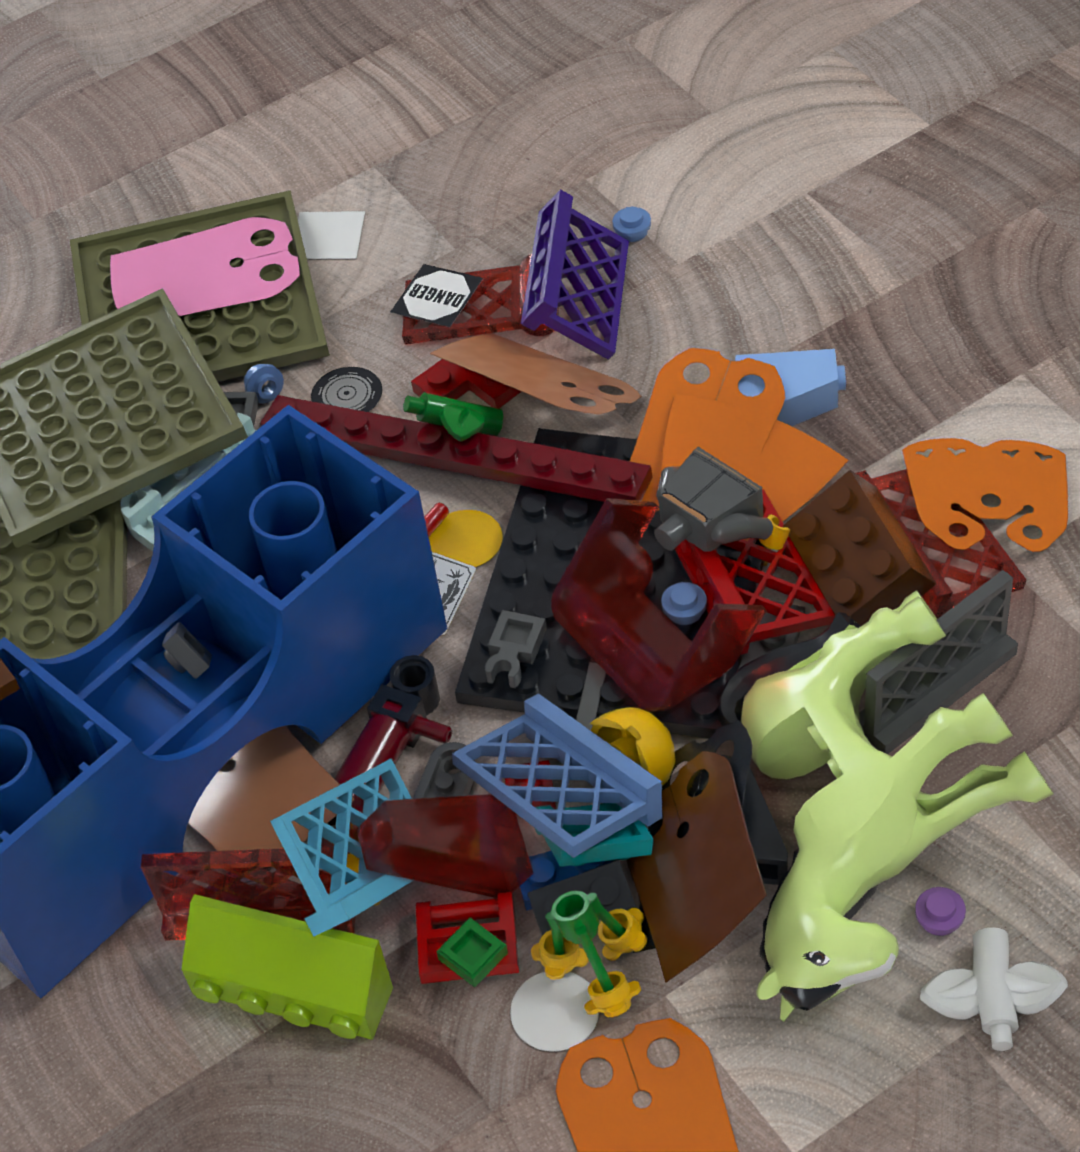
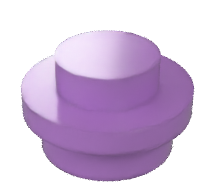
[915,887,966,936]

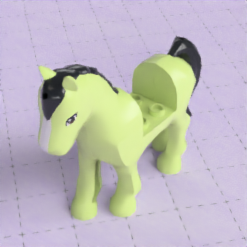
[717,590,1054,1022]

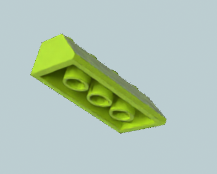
[181,894,393,1040]

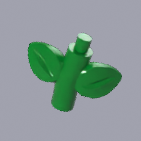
[403,393,504,442]

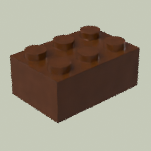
[783,470,937,626]

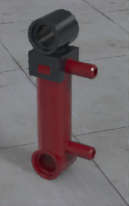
[321,655,453,859]

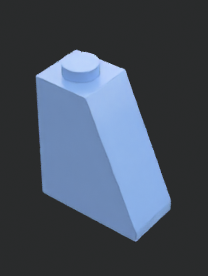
[735,349,846,426]

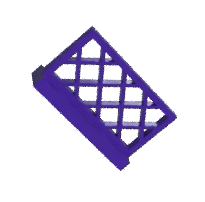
[521,189,629,360]

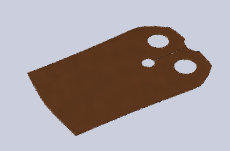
[626,751,767,983]

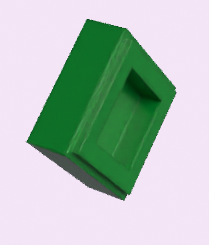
[436,918,508,988]

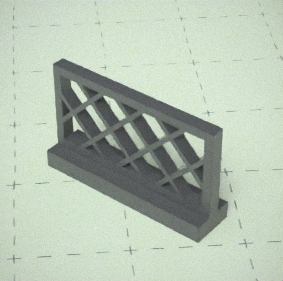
[859,570,1018,754]

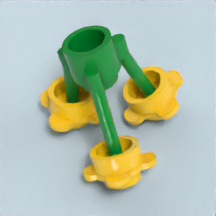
[531,891,647,1017]

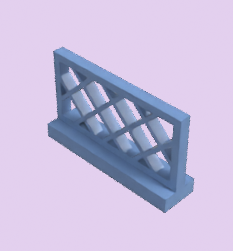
[452,693,662,858]

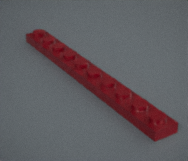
[259,395,653,508]

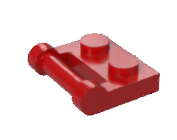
[416,891,519,984]

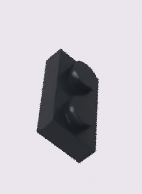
[527,860,636,936]

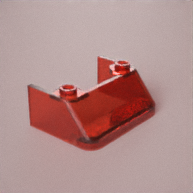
[551,498,767,712]

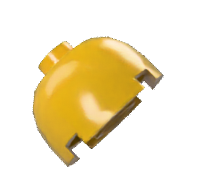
[590,707,675,786]

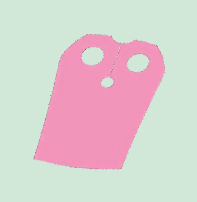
[110,217,300,316]

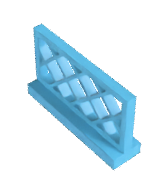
[270,759,456,937]

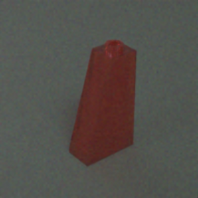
[357,794,534,898]

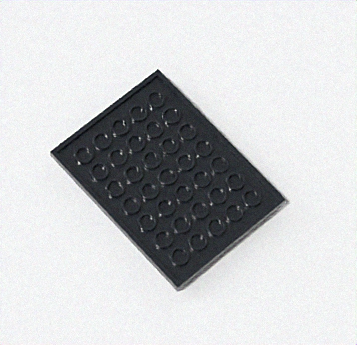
[455,428,767,739]

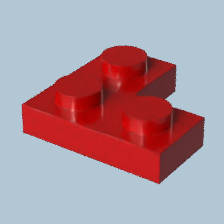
[411,359,521,408]

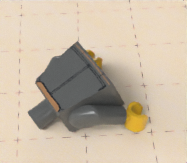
[654,447,791,551]

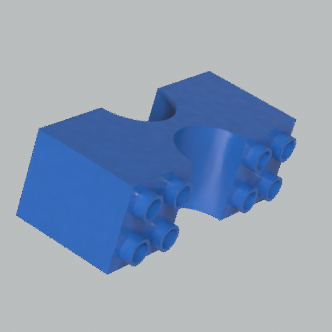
[0,405,448,999]

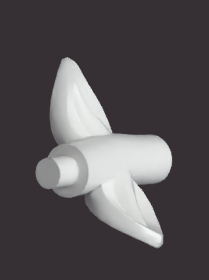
[920,928,1068,1051]

